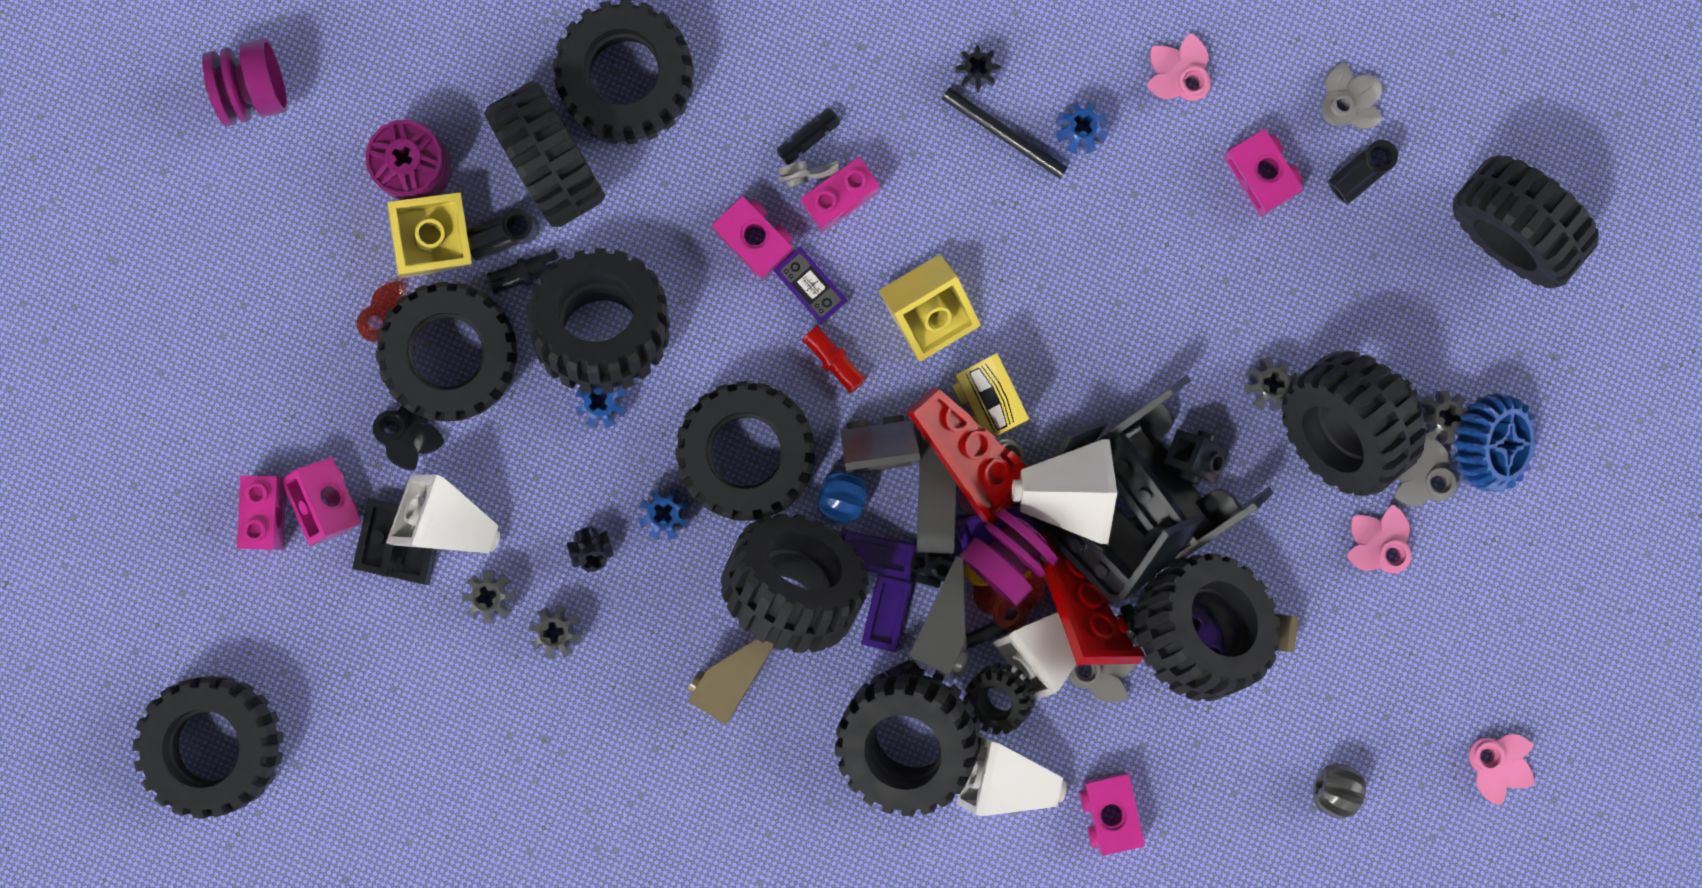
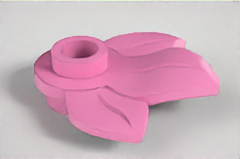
[1146,33,1211,101]
[1346,505,1411,573]
[1468,734,1535,805]

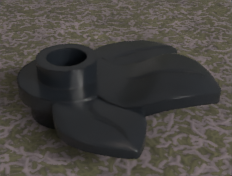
[373,406,444,471]

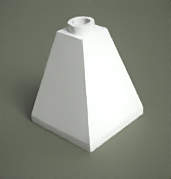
[1012,439,1117,544]
[386,475,500,553]
[991,612,1076,700]
[956,735,1067,816]

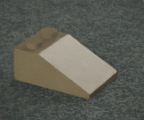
[687,639,774,725]

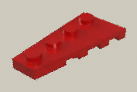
[906,388,1027,523]
[1039,533,1145,665]

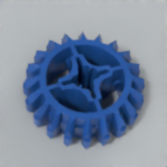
[1453,393,1538,492]

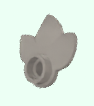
[1321,63,1383,130]
[777,160,839,188]
[1394,437,1457,506]
[1068,664,1136,702]

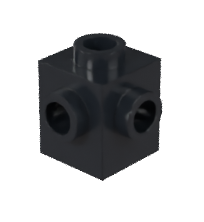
[1164,429,1229,485]

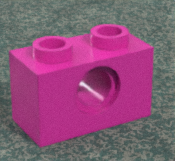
[1223,128,1304,217]
[800,157,880,233]
[711,196,794,282]
[281,457,361,546]
[237,475,286,550]
[1079,771,1145,856]

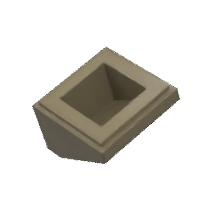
[1275,614,1298,653]

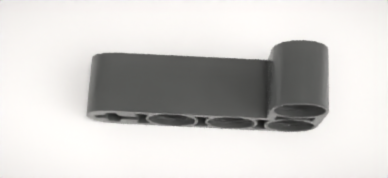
[917,405,960,554]

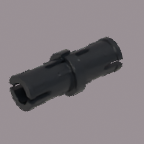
[487,249,559,295]

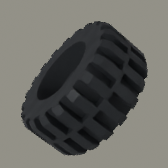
[553,0,694,145]
[484,82,606,227]
[1452,155,1599,289]
[527,248,670,394]
[375,282,518,422]
[1282,351,1426,496]
[675,381,815,521]
[720,514,869,653]
[1135,553,1280,701]
[835,668,981,817]
[132,676,284,819]

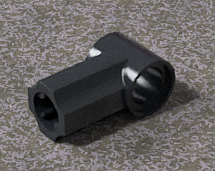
[1327,140,1398,205]
[467,208,540,261]

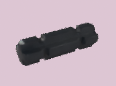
[776,108,840,165]

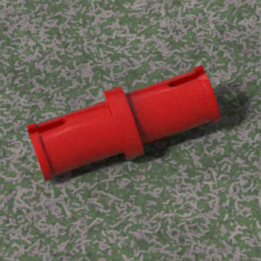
[802,325,867,394]

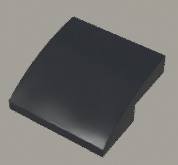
[352,498,437,585]

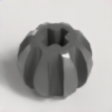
[1244,357,1297,411]
[1420,390,1468,444]
[462,570,516,624]
[528,605,583,659]
[1313,763,1366,819]

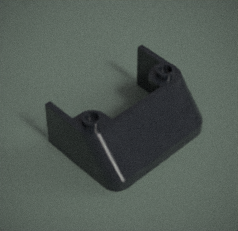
[1098,375,1274,559]
[1030,418,1203,602]

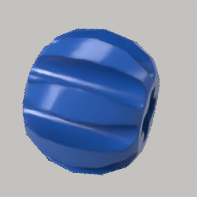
[1055,101,1108,154]
[575,387,628,429]
[817,470,868,523]
[638,487,691,541]

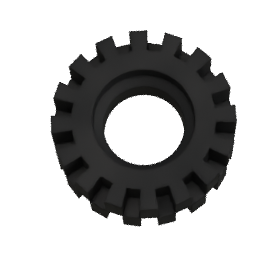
[964,663,1035,735]

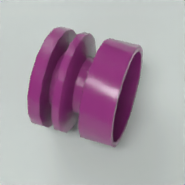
[202,38,288,127]
[365,120,451,201]
[959,508,1058,607]

